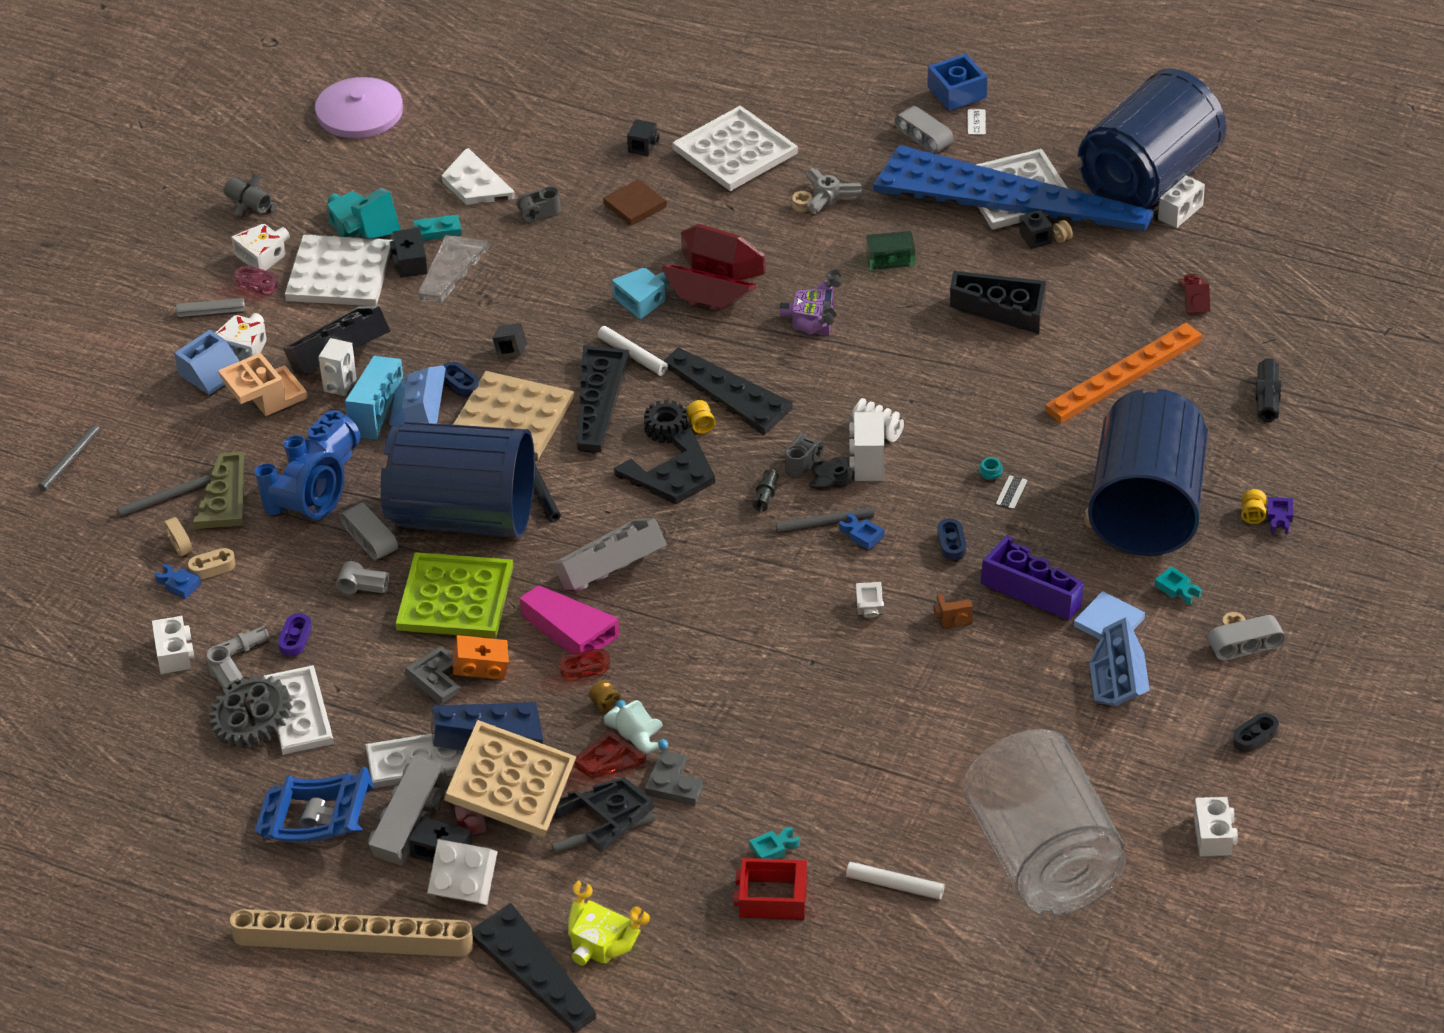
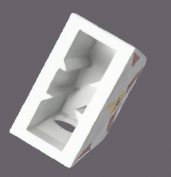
[231,224,290,274]
[216,313,267,361]

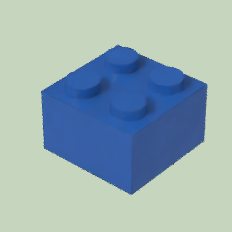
[927,54,988,111]

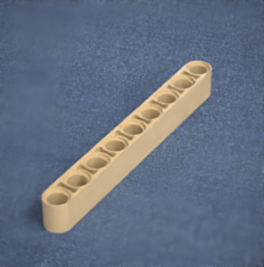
[230,909,474,957]

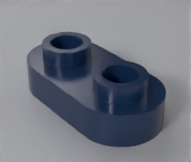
[442,362,479,396]
[937,519,966,560]

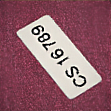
[968,109,986,134]

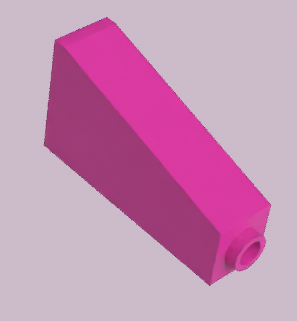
[520,586,619,662]

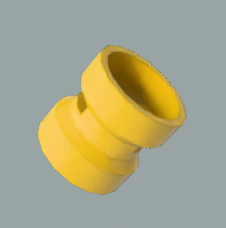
[686,400,716,434]
[1241,489,1266,524]

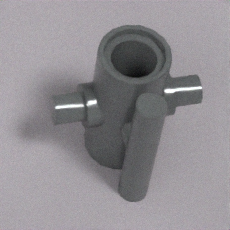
[224,173,277,217]

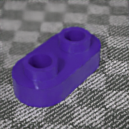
[278,613,312,657]

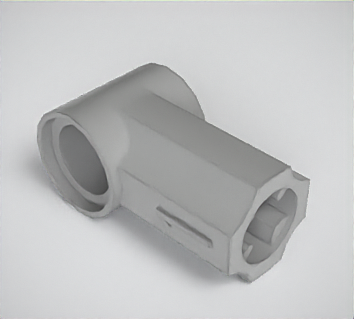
[336,561,390,594]
[207,645,243,690]
[300,798,353,834]

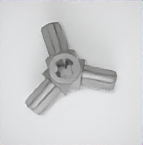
[806,168,861,214]

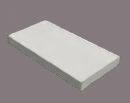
[265,665,334,755]
[366,734,464,788]

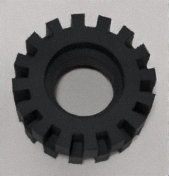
[644,400,688,443]

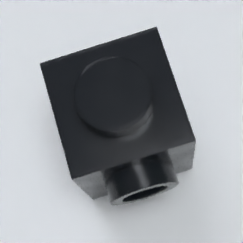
[627,119,660,156]
[1019,210,1052,249]
[492,323,527,359]

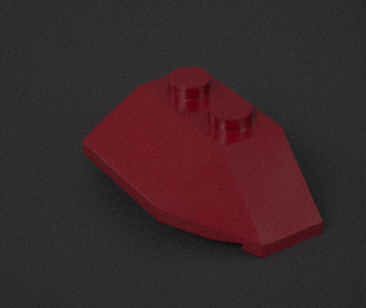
[681,224,766,280]
[662,264,757,311]

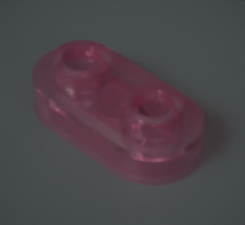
[234,266,278,294]

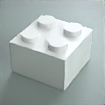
[849,412,884,481]
[427,839,497,905]

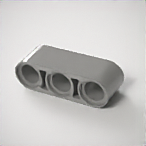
[894,106,954,154]
[339,503,398,560]
[1207,615,1286,661]

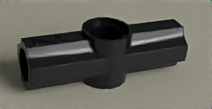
[1255,358,1281,423]

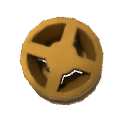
[589,680,621,713]

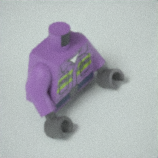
[780,269,842,336]

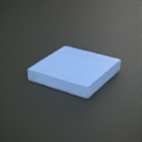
[1074,591,1145,640]

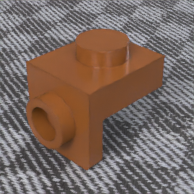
[933,594,973,629]

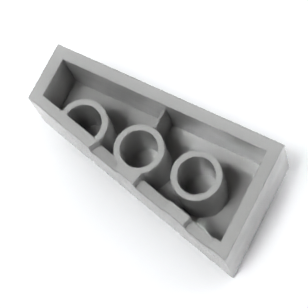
[553,518,667,592]
[369,755,450,866]

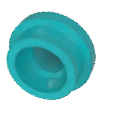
[979,457,1003,480]

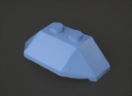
[389,366,446,427]
[1090,617,1150,706]

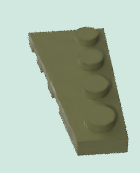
[193,451,245,529]

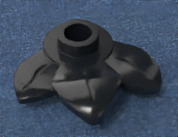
[809,457,853,488]

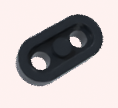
[1233,713,1279,752]

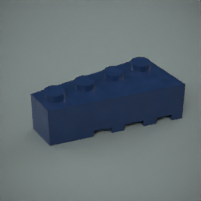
[430,702,543,751]

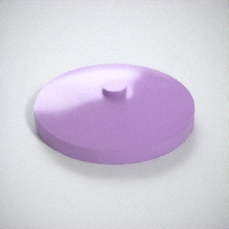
[315,77,403,138]

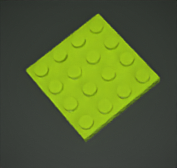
[396,552,514,638]

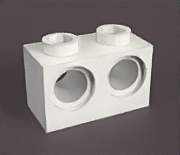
[1158,175,1205,228]
[319,338,357,396]
[152,616,194,674]
[1194,797,1238,856]

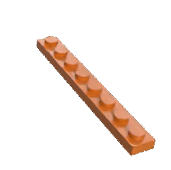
[1045,323,1202,424]

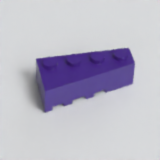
[980,535,1084,620]

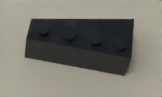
[950,271,1046,334]
[283,306,391,376]

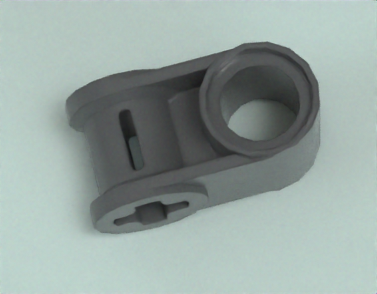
[516,186,562,223]
[785,433,825,477]

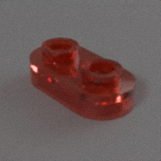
[560,649,610,680]

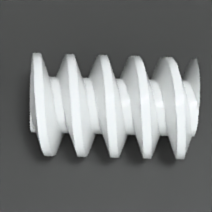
[850,398,904,442]

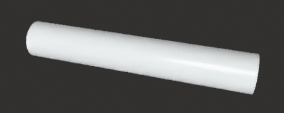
[597,326,668,376]
[846,862,944,900]

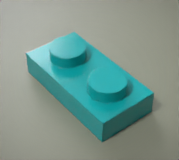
[413,215,462,241]

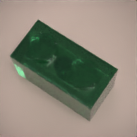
[866,231,915,270]

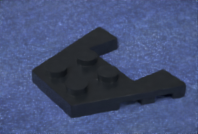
[614,427,715,504]
[554,777,654,852]

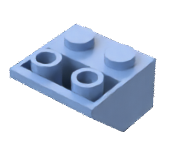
[174,330,239,395]

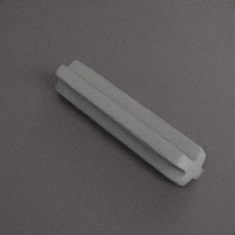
[176,298,245,317]

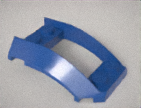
[254,767,375,841]

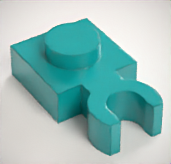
[1154,566,1201,605]
[749,827,800,859]

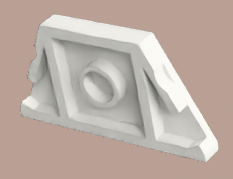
[442,148,515,205]

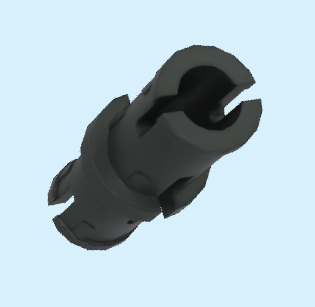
[752,469,779,512]

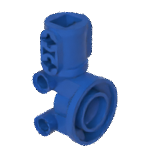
[254,410,361,520]

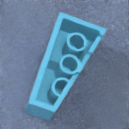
[345,356,403,440]

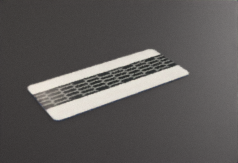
[996,476,1028,508]

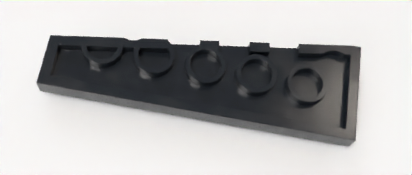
[577,345,630,453]
[664,347,793,435]
[472,903,596,1033]

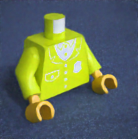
[568,881,650,966]

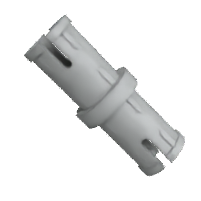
[217,625,270,656]

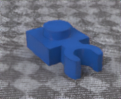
[839,514,884,550]
[154,564,201,599]

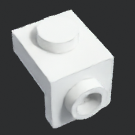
[856,582,884,618]

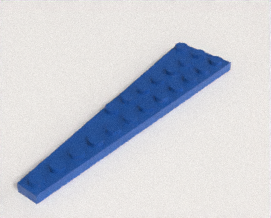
[873,145,1153,231]

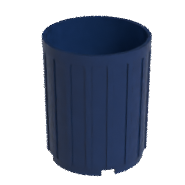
[1077,68,1226,208]
[1088,389,1208,556]
[381,422,535,538]

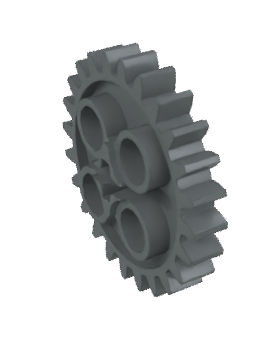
[209,674,293,748]

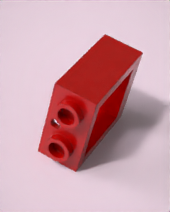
[734,858,807,920]

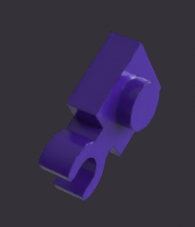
[1267,497,1293,535]

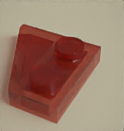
[573,730,646,779]

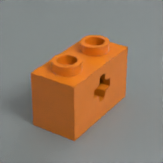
[452,635,509,680]

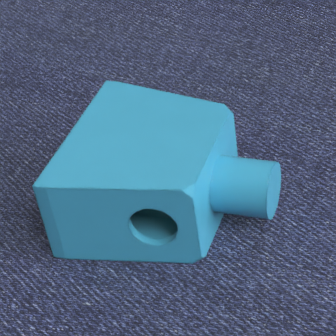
[612,268,670,319]

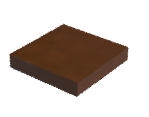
[603,179,667,225]

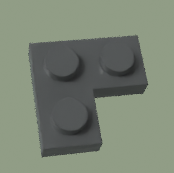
[404,646,460,705]
[645,750,704,806]

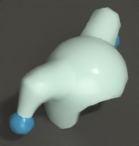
[604,700,668,754]

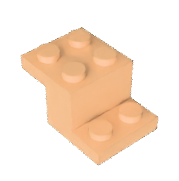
[218,353,308,416]

